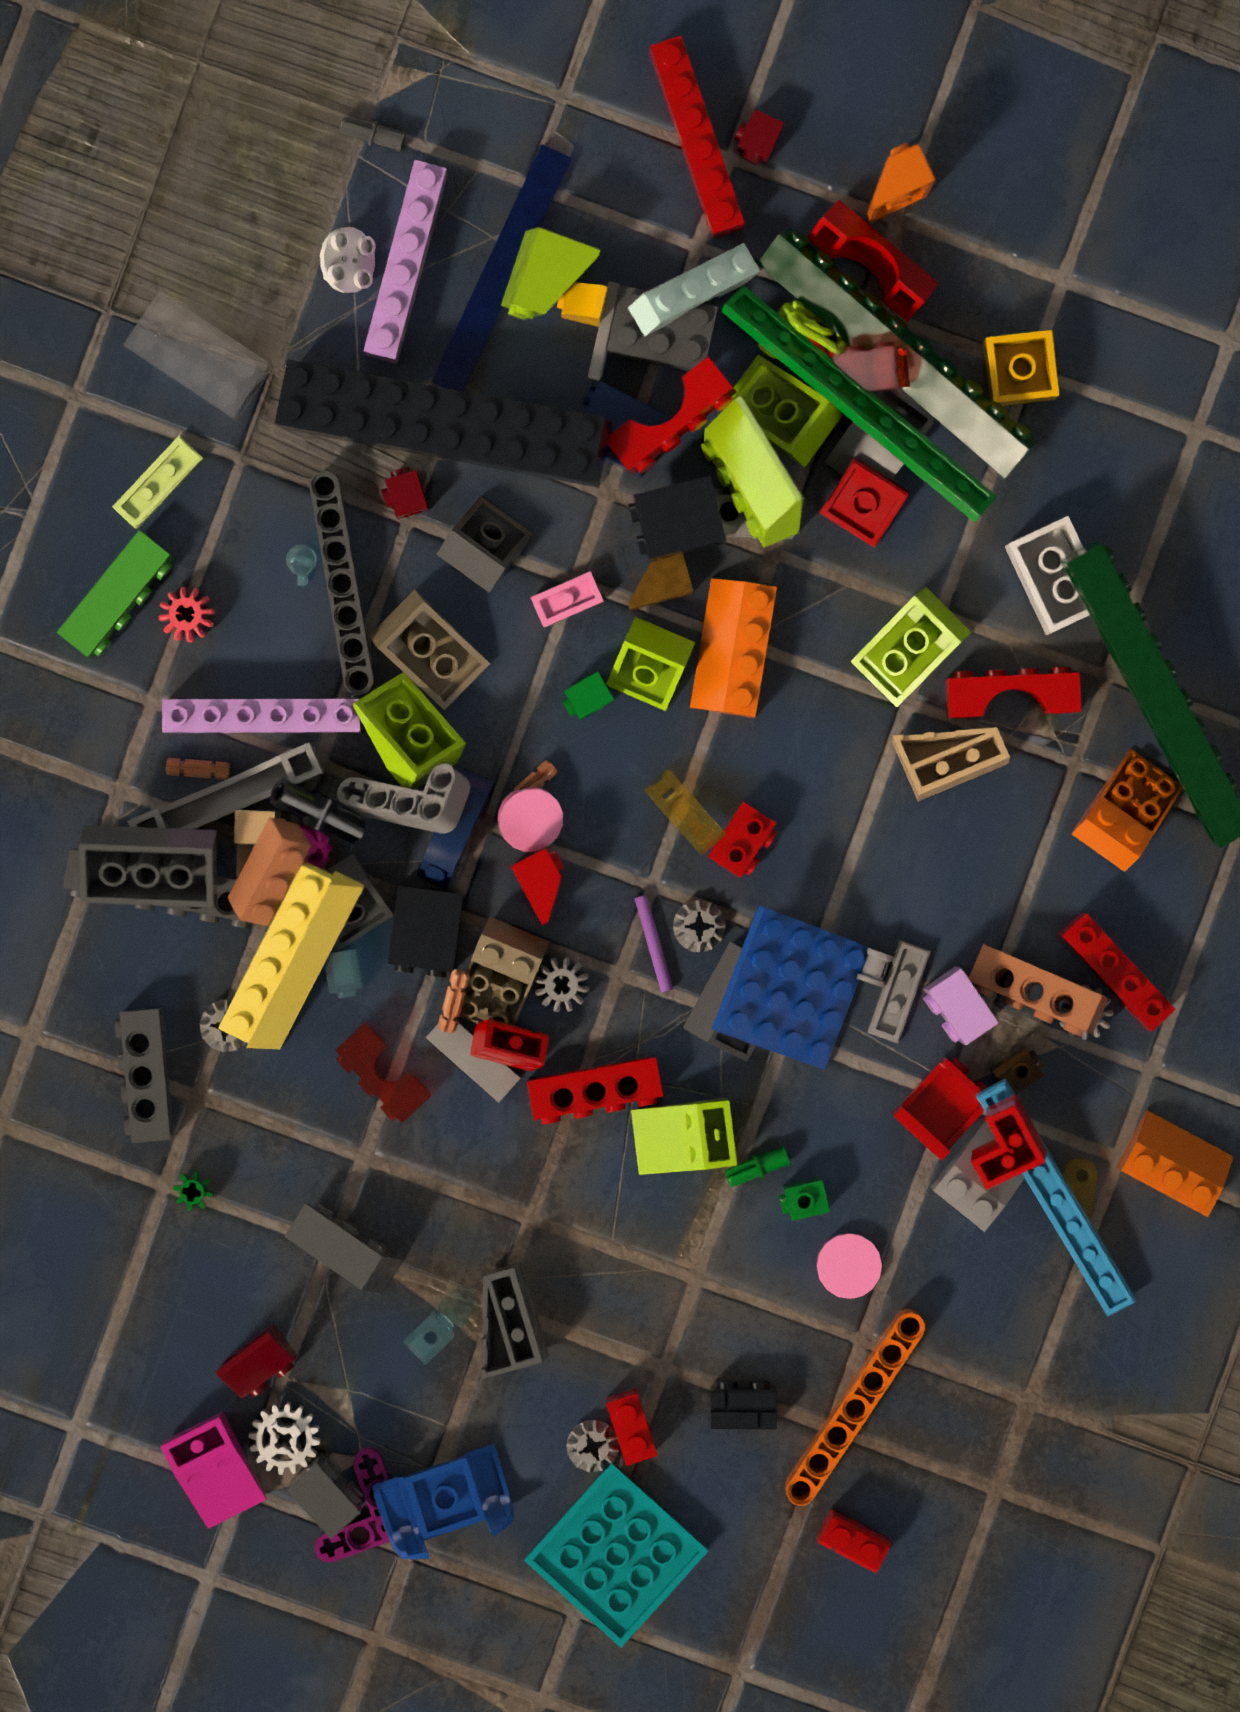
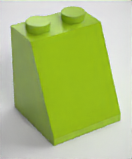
[501,227,600,320]

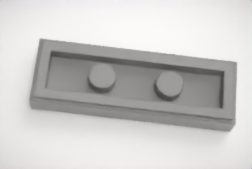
[588,281,621,384]
[867,940,931,1043]
[426,1022,521,1102]

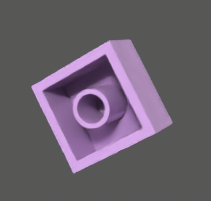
[923,966,998,1045]

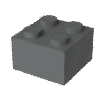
[287,1453,365,1539]

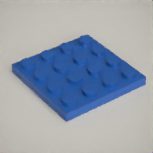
[712,905,871,1070]

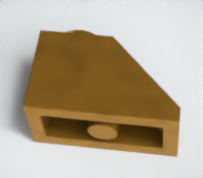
[628,553,693,611]

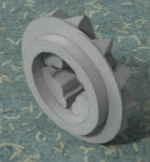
[673,900,726,952]
[199,1000,246,1052]
[567,1420,619,1473]

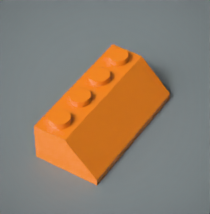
[690,578,777,718]

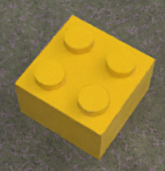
[982,330,1060,406]

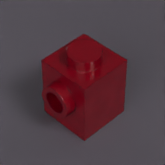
[734,109,784,165]
[381,467,429,520]

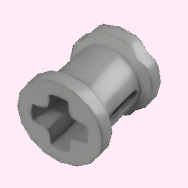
[857,948,894,988]

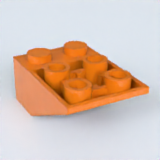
[1072,749,1183,872]

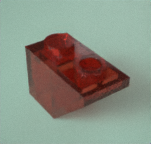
[832,341,910,392]

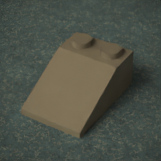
[369,589,490,710]

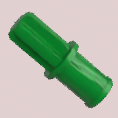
[725,1145,791,1187]

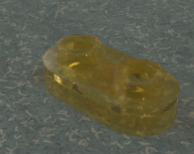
[1063,1158,1098,1218]

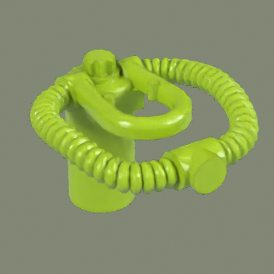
[758,300,852,359]

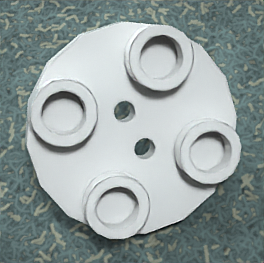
[320,227,376,293]

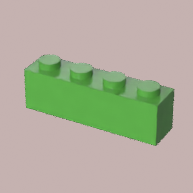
[57,530,173,659]

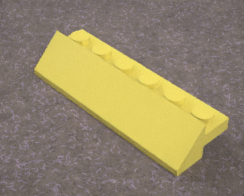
[218,861,364,1049]

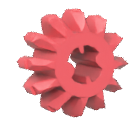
[159,587,215,643]

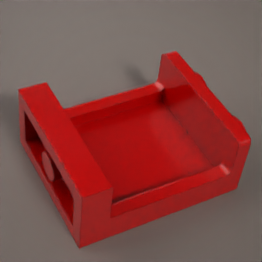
[891,1057,988,1161]

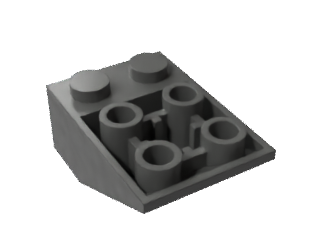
[824,379,936,480]

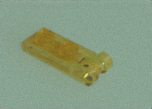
[644,769,726,856]

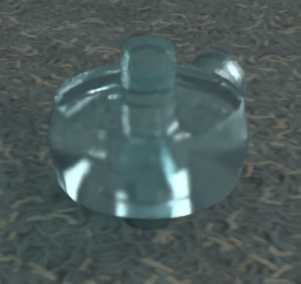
[286,545,317,586]

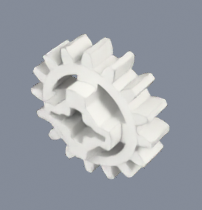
[249,1402,321,1475]

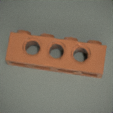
[968,944,1108,1037]

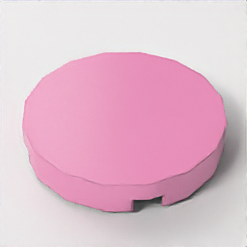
[498,786,563,852]
[816,1233,882,1299]

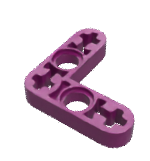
[314,1447,391,1563]

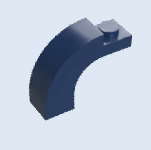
[417,769,494,889]

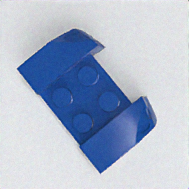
[370,1443,514,1559]

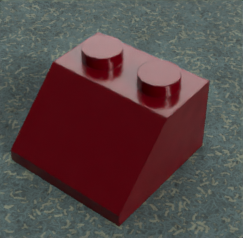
[215,1324,297,1399]

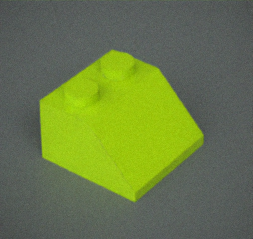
[606,616,696,711]

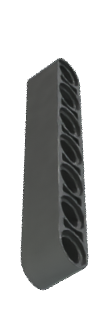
[310,471,375,696]

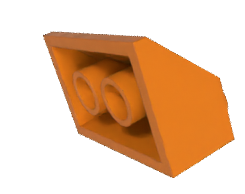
[865,143,935,224]
[1116,1110,1234,1217]

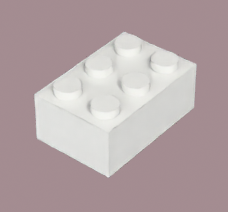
[1005,516,1089,635]

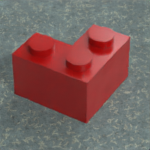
[971,1094,1047,1190]

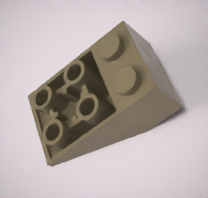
[459,917,550,1026]

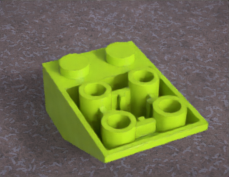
[631,1097,737,1175]

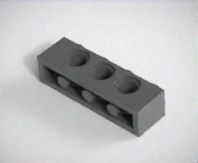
[115,1007,174,1143]

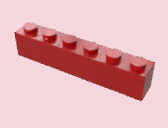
[650,35,745,240]

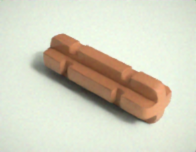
[166,758,231,780]
[502,760,558,802]
[438,969,470,1033]

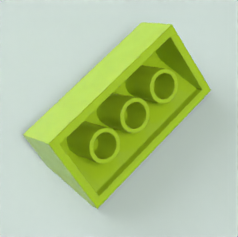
[701,396,803,548]

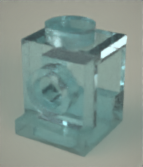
[403,1311,455,1365]

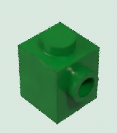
[779,1177,830,1221]

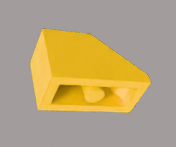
[557,282,608,327]

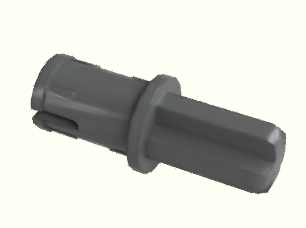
[340,115,406,152]

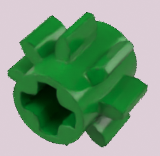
[172,1170,214,1212]

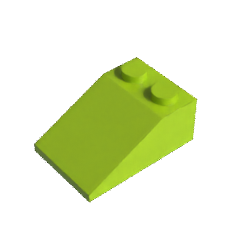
[723,354,843,468]
[851,586,972,707]
[353,672,466,790]

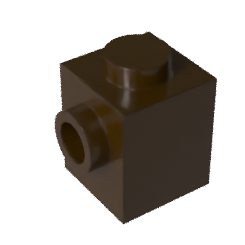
[990,1047,1044,1094]

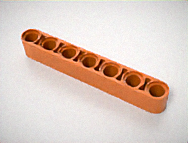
[785,1309,925,1506]

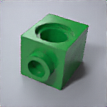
[562,671,614,720]

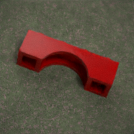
[807,200,940,322]
[608,357,737,474]
[945,667,1081,719]

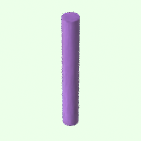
[634,895,674,992]

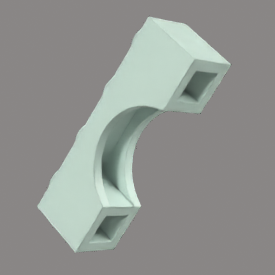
[628,243,760,336]

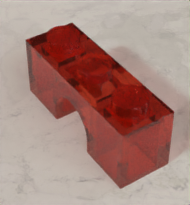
[335,1022,432,1123]

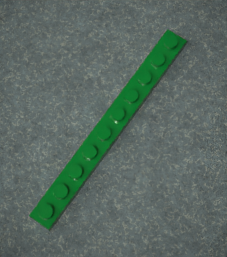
[721,286,997,523]

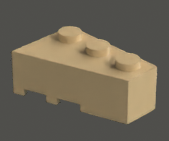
[892,727,1010,801]

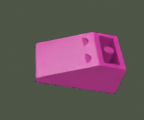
[160,1411,267,1529]

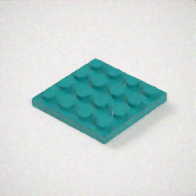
[524,1462,709,1648]

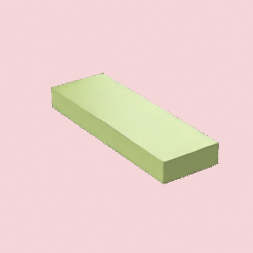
[112,436,204,530]

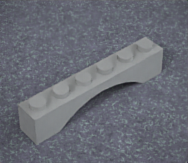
[127,742,325,829]

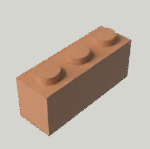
[227,817,311,926]

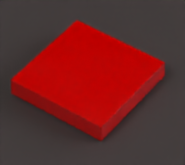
[819,457,910,548]

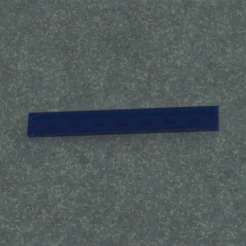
[431,144,572,391]

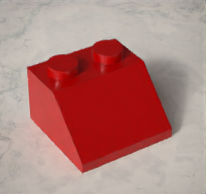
[511,847,565,925]

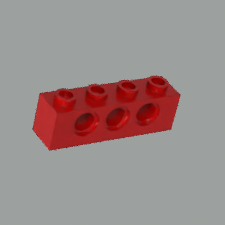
[1058,912,1176,1032]
[527,1056,663,1125]

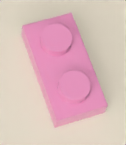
[530,571,604,628]

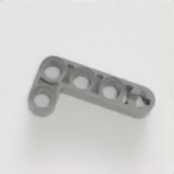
[337,764,471,834]

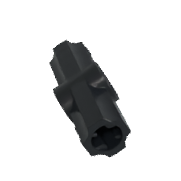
[270,778,366,844]

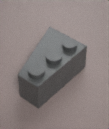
[284,1203,404,1293]
[481,1262,549,1379]

